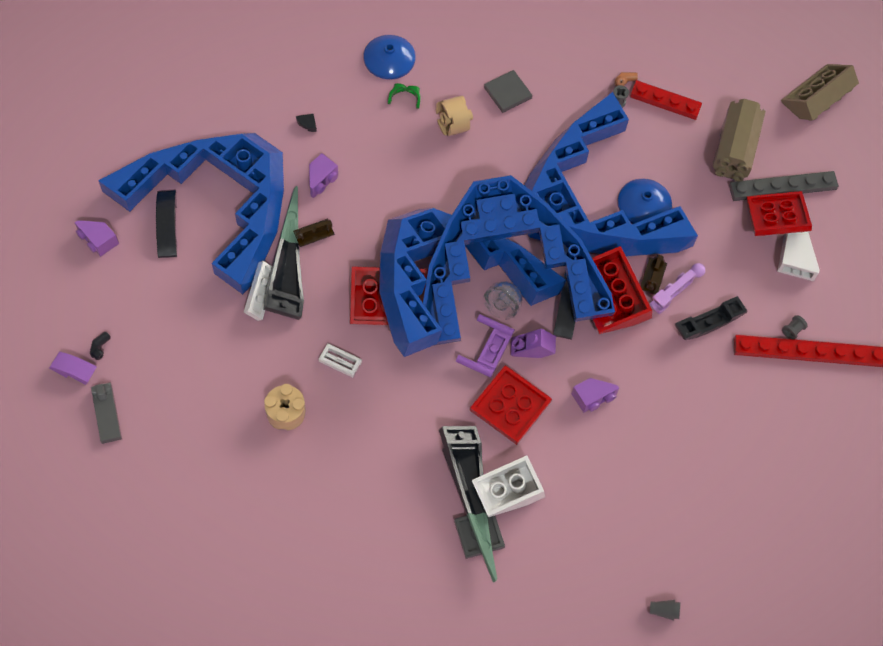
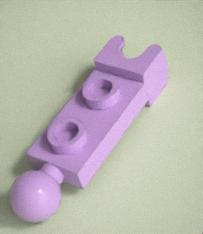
[650,263,706,314]

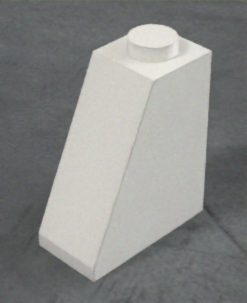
[777,231,819,281]

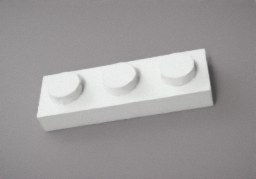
[244,261,272,321]

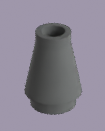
[650,600,680,621]

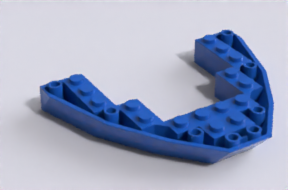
[525,92,698,256]
[98,133,284,295]
[423,175,615,346]
[379,208,566,357]

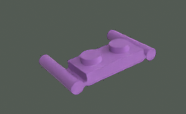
[456,314,515,378]

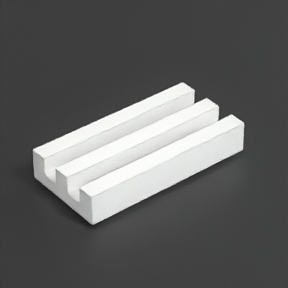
[319,344,362,378]

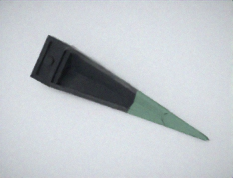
[263,186,304,320]
[439,426,497,583]

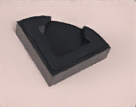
[296,114,317,132]

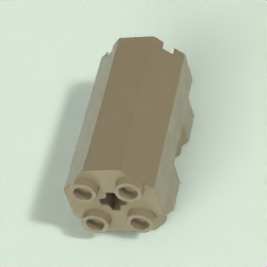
[713,99,766,182]

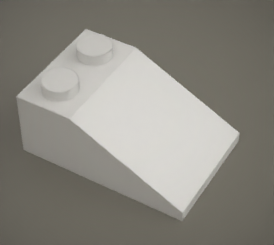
[472,455,545,517]

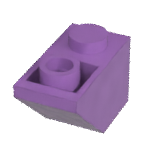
[309,153,338,198]
[75,220,119,257]
[511,328,556,358]
[571,378,619,413]

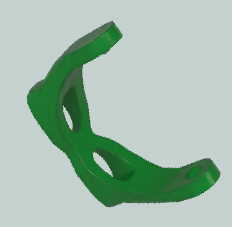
[388,83,421,109]

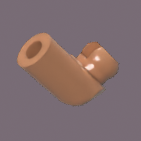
[615,72,638,86]

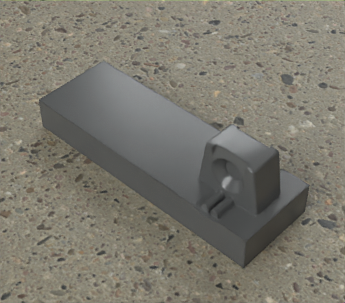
[91,382,122,444]

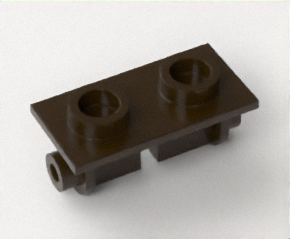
[293,218,335,247]
[641,255,667,294]

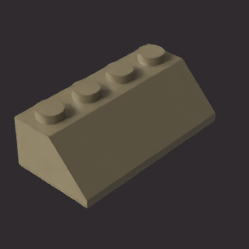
[781,64,859,121]

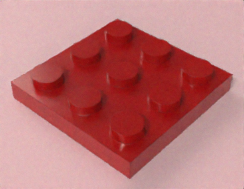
[747,191,812,236]
[470,365,552,445]

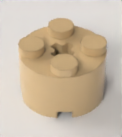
[436,96,473,136]
[264,384,306,430]

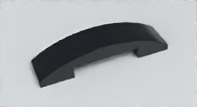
[156,190,177,258]
[553,271,575,340]
[675,296,748,340]

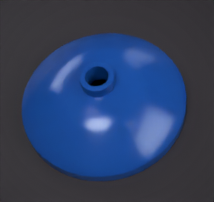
[364,35,416,79]
[618,179,672,224]

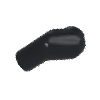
[90,332,111,360]

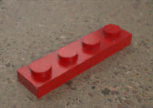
[630,80,702,120]

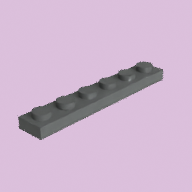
[729,171,839,201]

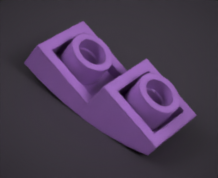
[49,351,97,385]

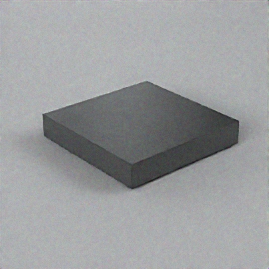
[484,70,533,113]
[454,515,505,559]

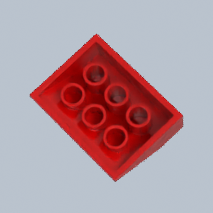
[592,246,652,334]
[350,266,428,325]

